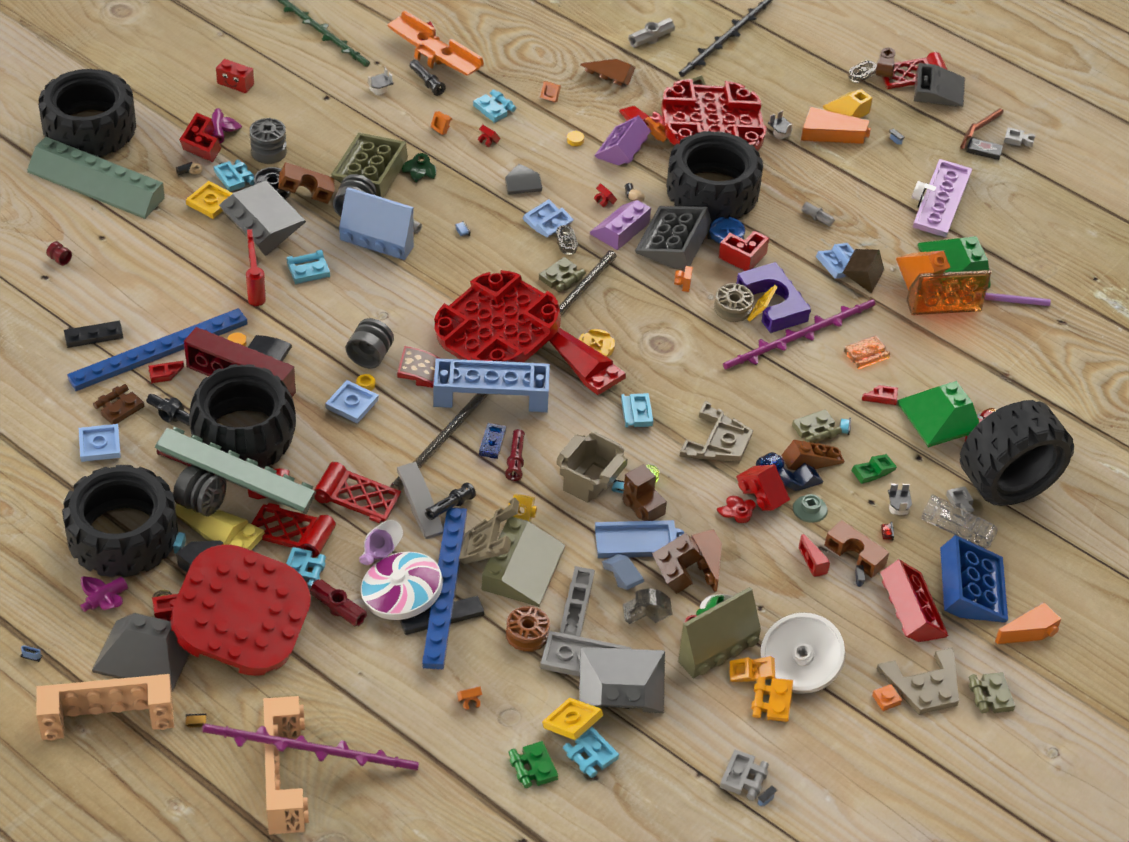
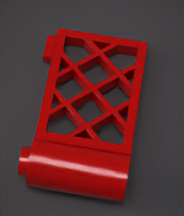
[882,52,948,89]
[246,229,266,306]
[314,462,401,524]
[251,503,336,558]

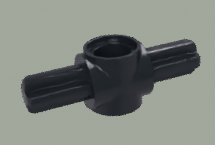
[146,394,190,426]

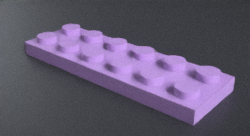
[913,159,972,237]

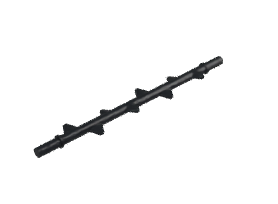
[679,0,773,77]

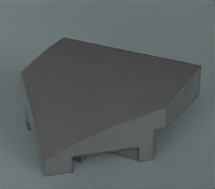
[505,164,542,195]

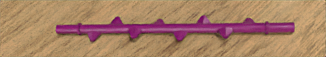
[723,299,876,369]
[202,723,419,770]

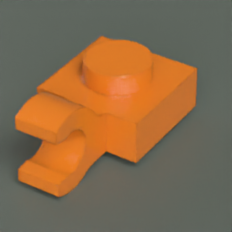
[644,117,668,143]

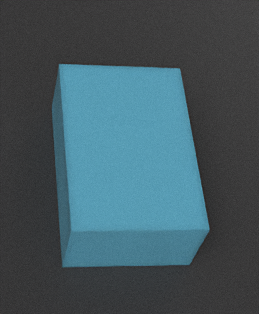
[173,532,186,554]

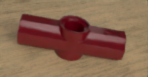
[309,579,367,627]

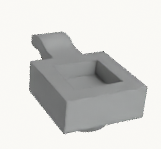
[946,487,974,521]

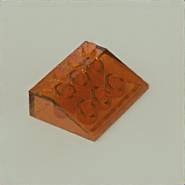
[907,270,991,315]

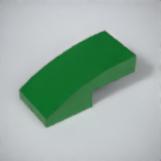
[851,454,897,484]

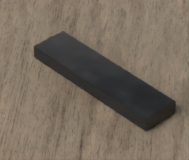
[400,596,484,635]

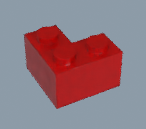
[179,112,221,162]
[718,230,769,271]
[736,465,790,511]

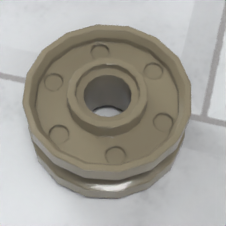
[714,283,754,322]

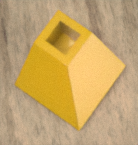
[823,89,872,118]

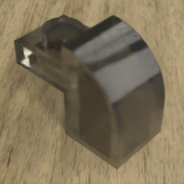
[623,589,673,624]

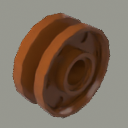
[506,606,550,652]

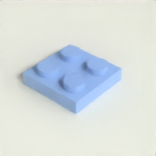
[325,380,379,424]
[79,424,121,462]

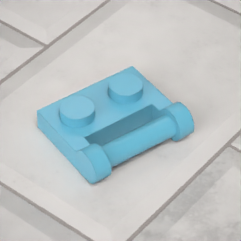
[286,250,330,284]

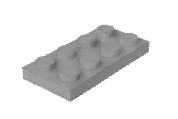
[540,631,631,677]

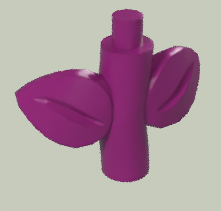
[212,108,242,144]
[80,576,128,612]

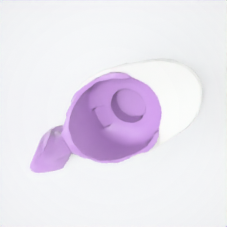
[359,520,403,565]

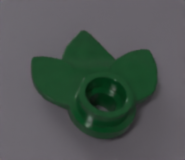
[402,153,436,183]

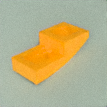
[729,656,775,682]

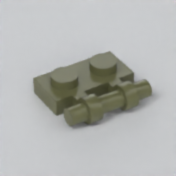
[539,257,586,292]
[792,409,842,444]
[969,672,1015,713]

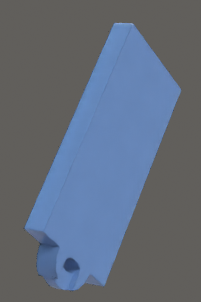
[595,520,684,558]

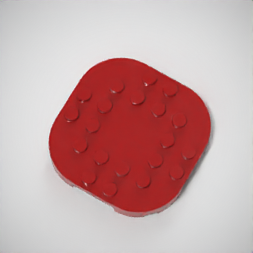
[661,79,767,151]
[434,270,561,363]
[171,545,310,676]

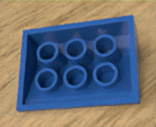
[940,535,1008,622]

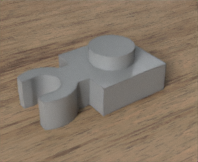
[1004,127,1035,147]

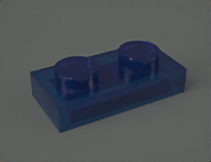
[479,423,506,459]

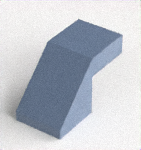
[602,554,644,590]

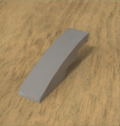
[397,462,444,539]
[560,566,595,637]

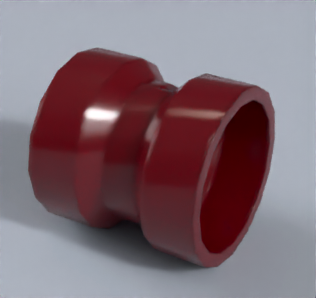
[46,241,72,266]

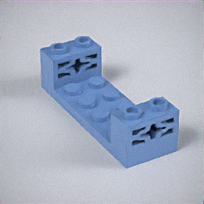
[433,358,550,412]

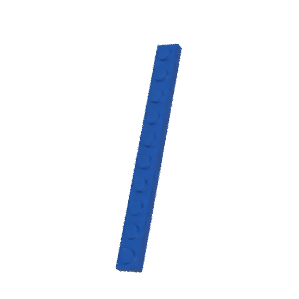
[67,308,248,391]
[422,508,467,669]

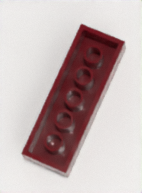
[184,327,296,397]

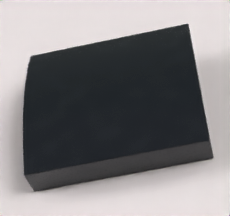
[248,335,292,361]

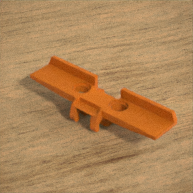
[387,10,484,76]

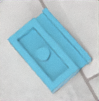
[621,393,653,428]

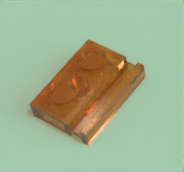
[844,336,890,369]

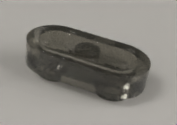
[848,61,877,83]
[556,225,578,255]

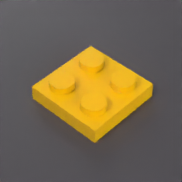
[186,181,233,219]
[542,698,603,740]

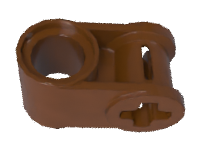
[876,48,895,78]

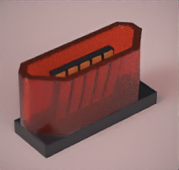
[881,522,894,541]

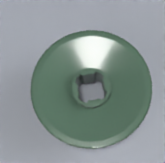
[793,494,828,523]

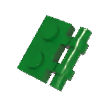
[508,741,559,788]

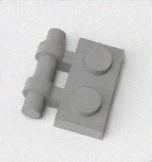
[720,749,769,800]

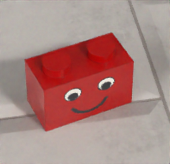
[216,59,254,94]

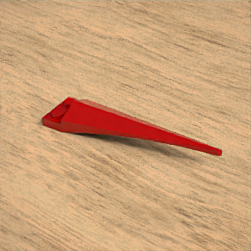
[549,327,626,395]

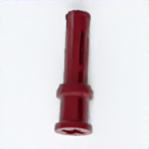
[505,429,525,481]

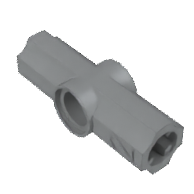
[628,18,675,48]

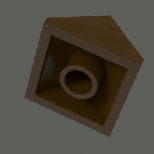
[842,249,884,293]

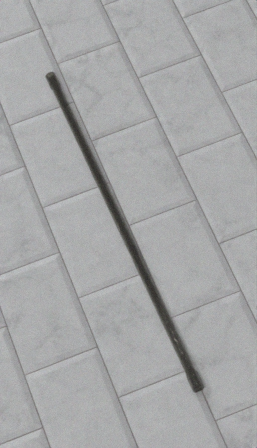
[390,250,617,491]

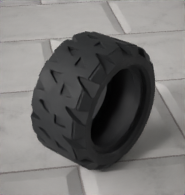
[38,69,136,157]
[666,131,763,222]
[960,400,1074,506]
[62,465,178,578]

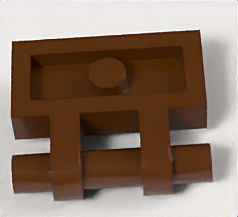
[93,384,144,424]

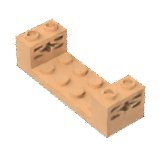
[36,674,174,740]
[263,696,309,835]

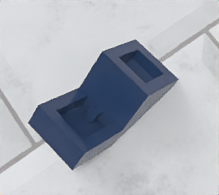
[778,463,824,492]

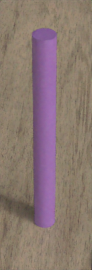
[978,292,1051,306]

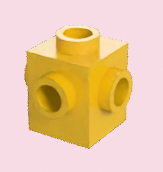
[508,494,537,522]

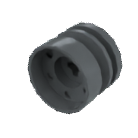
[249,118,287,164]
[333,174,377,217]
[345,318,394,369]
[173,465,227,516]

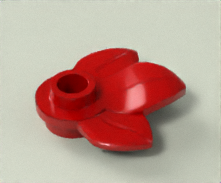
[717,496,756,523]

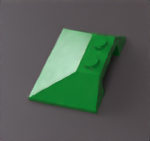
[917,236,991,294]
[897,381,979,448]

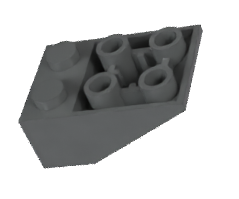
[914,63,965,107]

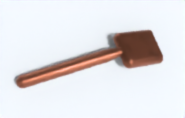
[960,108,1004,150]

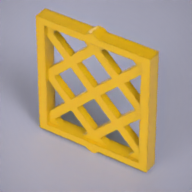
[747,285,777,322]

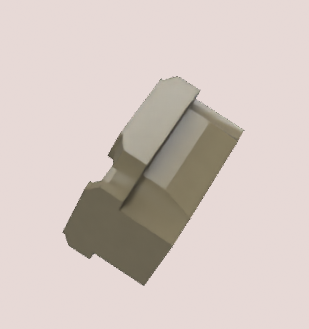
[557,432,628,503]

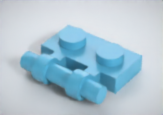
[473,89,516,123]
[214,159,254,192]
[286,547,326,589]
[563,726,619,778]

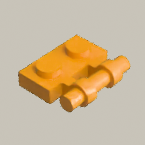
[751,676,793,722]

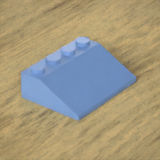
[339,187,414,260]

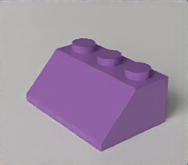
[594,116,651,165]
[590,200,651,250]

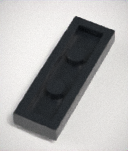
[64,320,123,348]

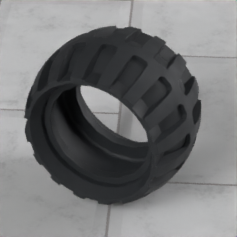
[189,364,296,468]

